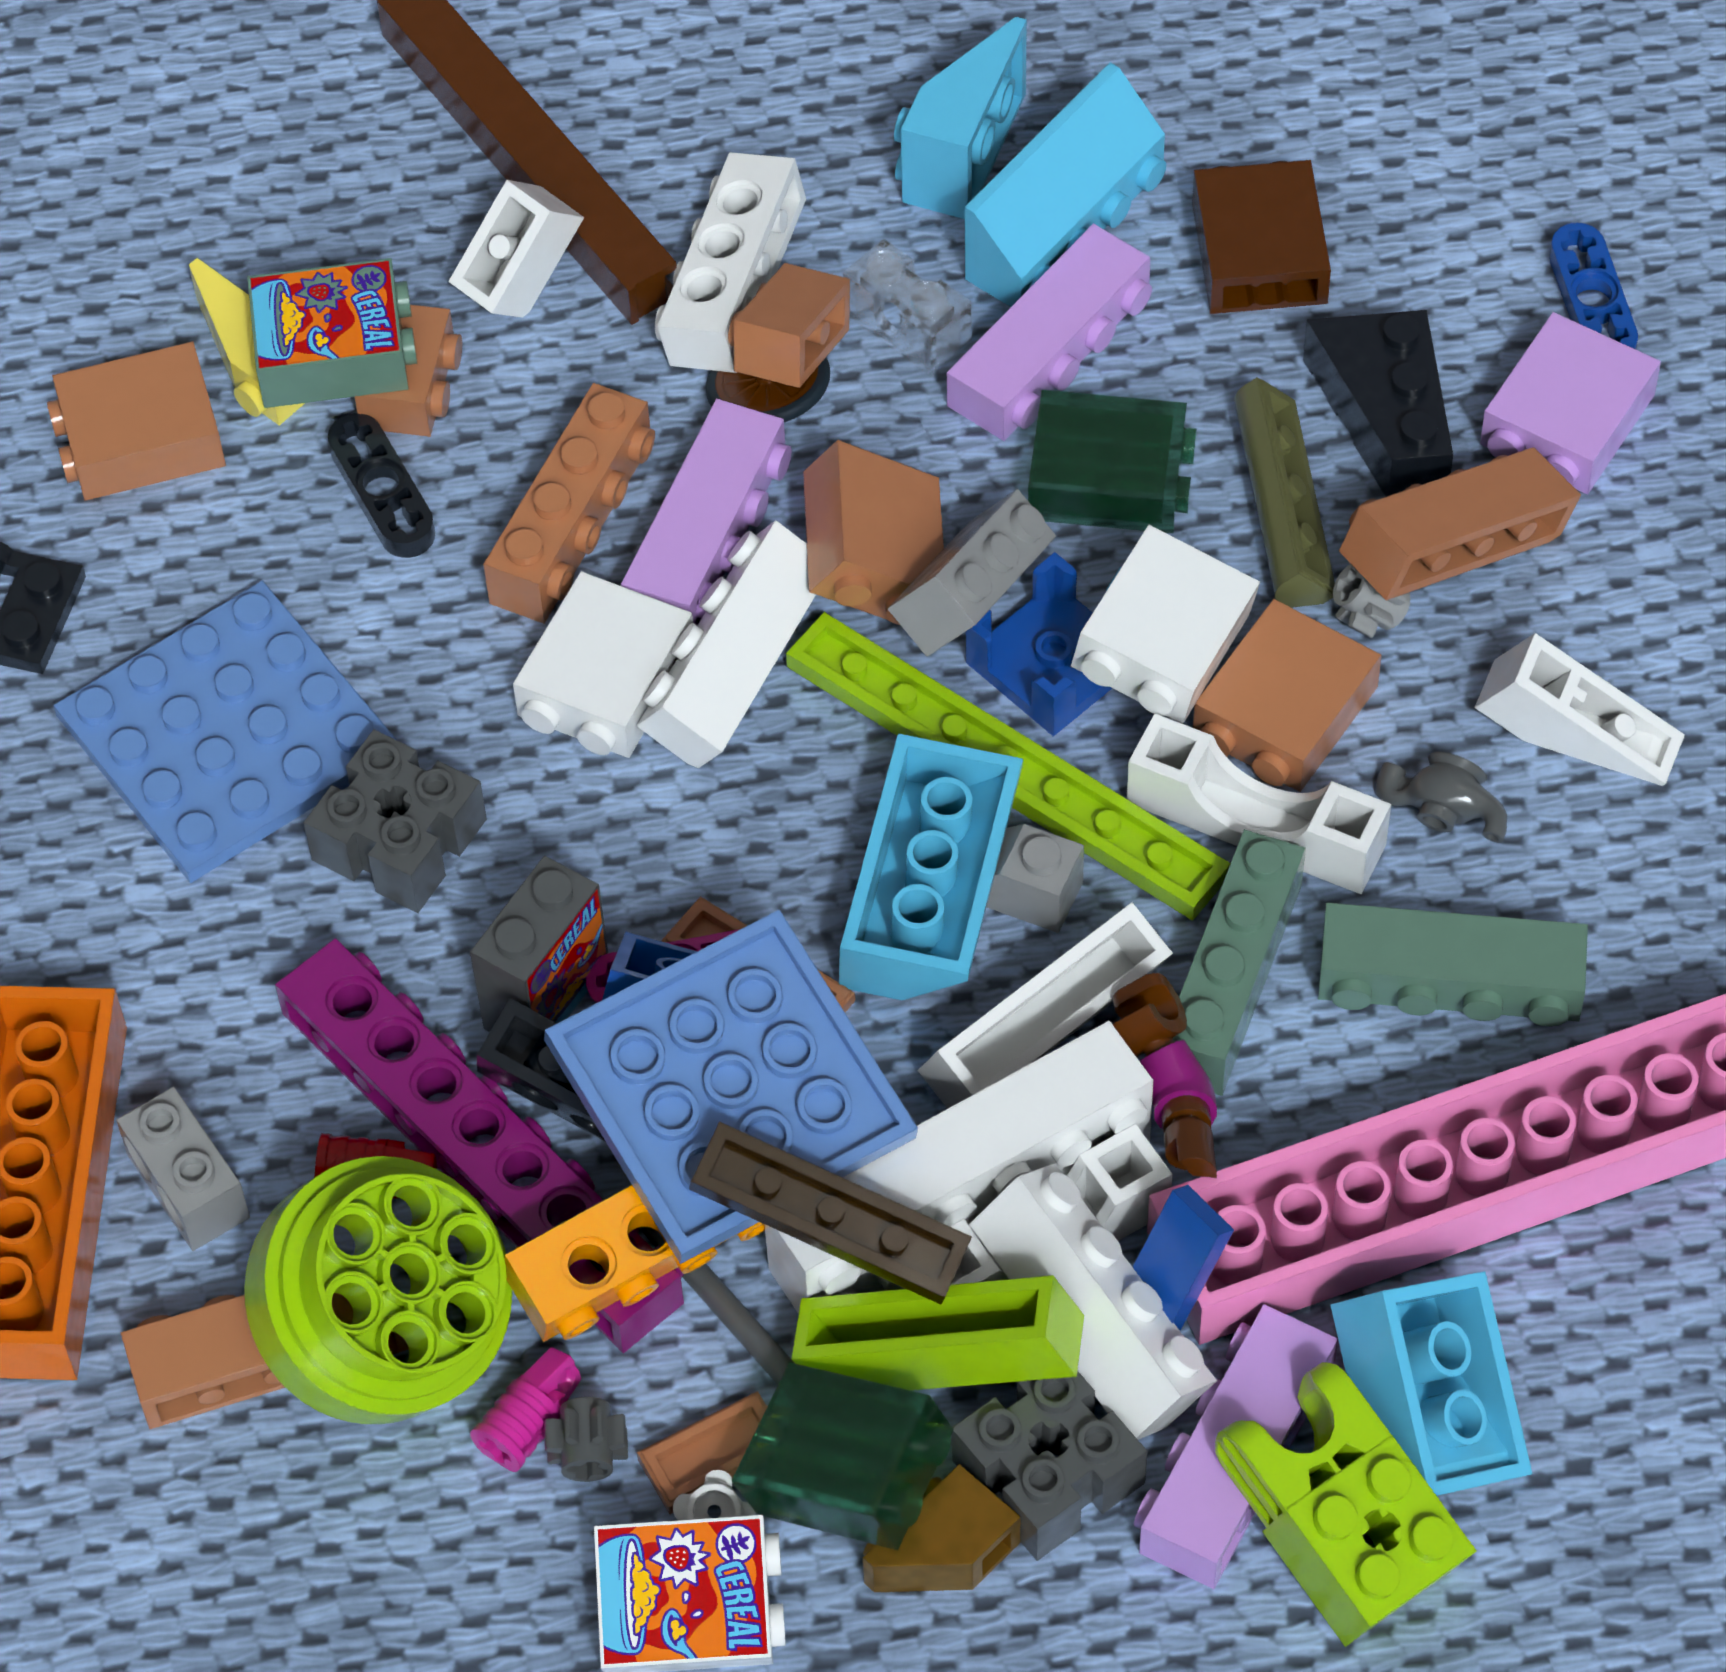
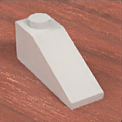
[1474,633,1685,786]

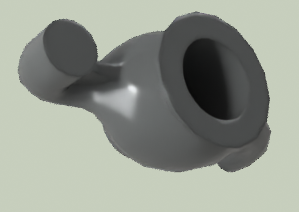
[1376,752,1507,843]

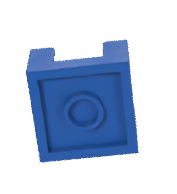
[966,552,1112,737]

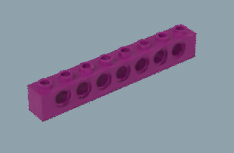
[275,938,684,1354]

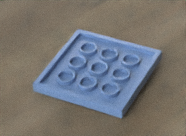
[53,580,398,883]
[544,910,918,1264]

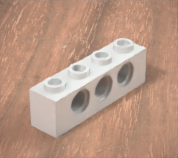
[655,152,806,373]

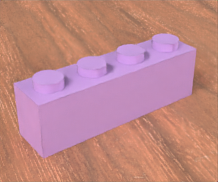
[947,223,1152,441]
[621,398,792,625]
[1134,1304,1338,1589]

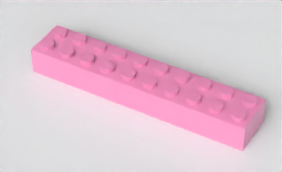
[1147,994,1726,1345]

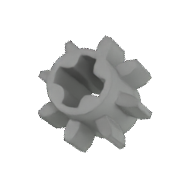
[1333,564,1410,638]

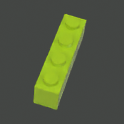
[792,1275,1084,1397]

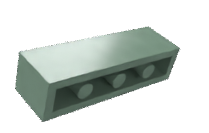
[1173,829,1306,1096]
[1318,903,1588,1027]

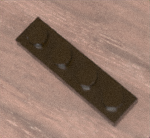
[689,1121,972,1305]

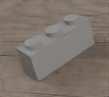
[887,488,1056,657]

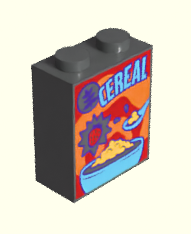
[470,855,608,1032]

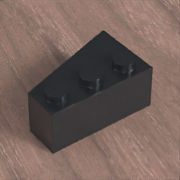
[1303,310,1453,497]

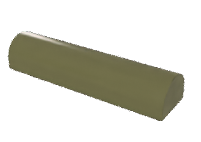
[1234,377,1335,608]

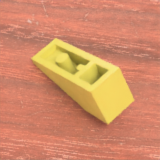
[189,258,305,426]

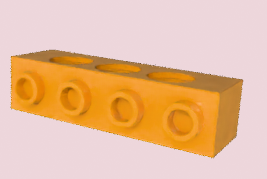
[505,1185,765,1342]

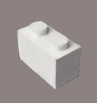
[448,180,584,318]

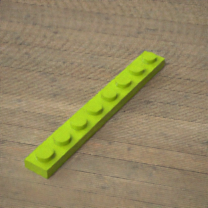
[786,612,1231,921]

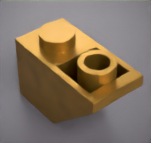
[863,1464,1021,1592]

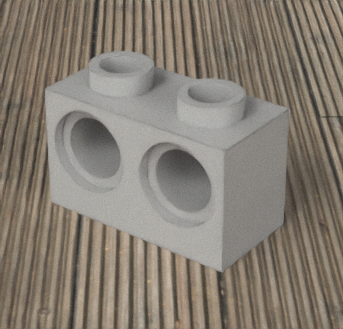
[116,1087,250,1251]

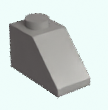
[987,824,1084,933]

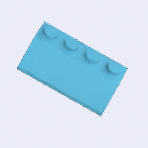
[964,62,1166,307]
[839,734,1023,1000]

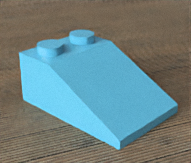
[894,17,1027,219]
[1330,1271,1532,1496]

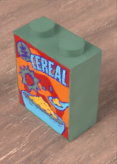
[247,258,417,408]

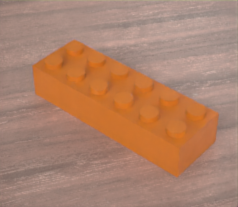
[0,986,127,1380]

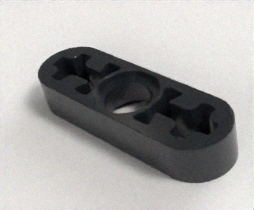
[328,413,435,558]

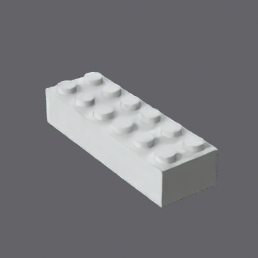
[765,1021,1153,1314]

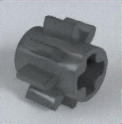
[544,1397,628,1482]

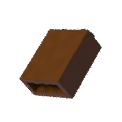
[1192,160,1331,314]

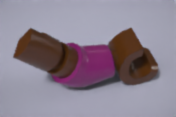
[1112,973,1217,1178]

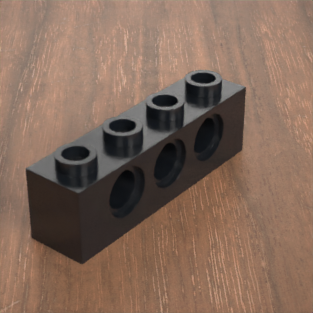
[477,998,606,1142]

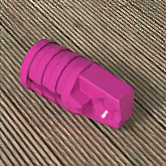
[470,1347,582,1472]

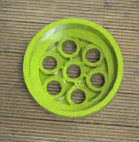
[244,1156,512,1424]

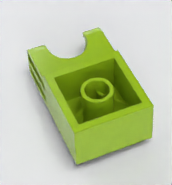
[1215,1362,1477,1647]

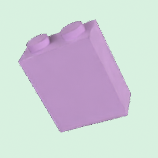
[1480,312,1661,495]

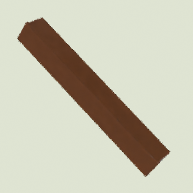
[377,0,677,325]

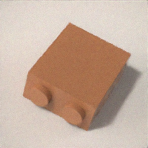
[47,341,226,501]
[803,440,944,625]
[1193,599,1382,792]

